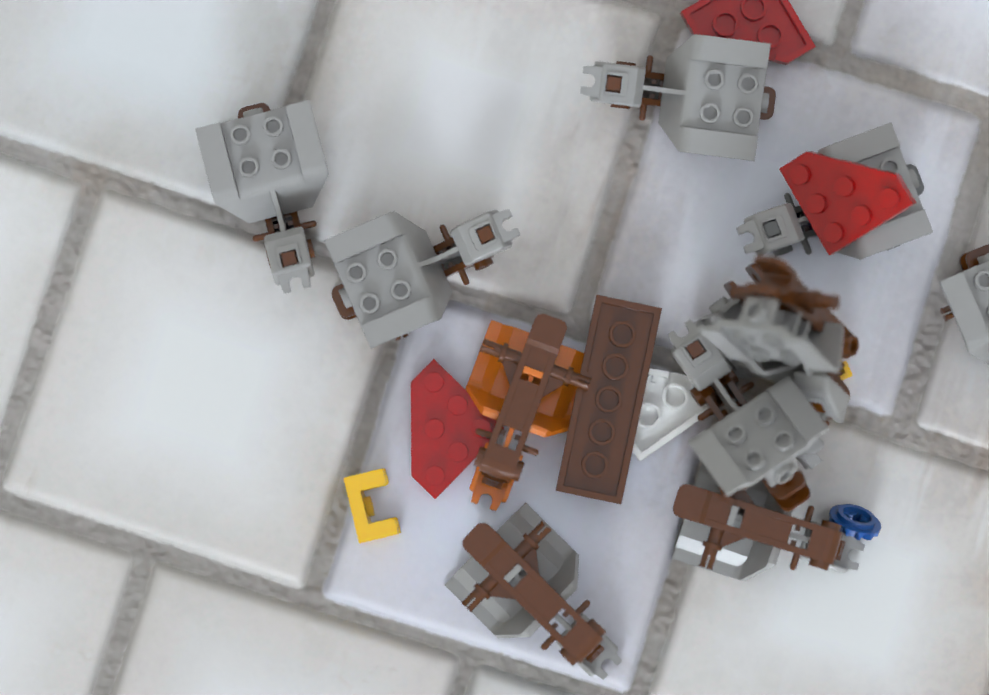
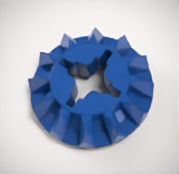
[828,504,881,540]

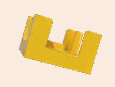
[343,468,401,544]

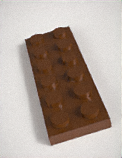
[555,295,662,504]

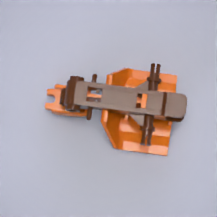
[465,314,592,511]

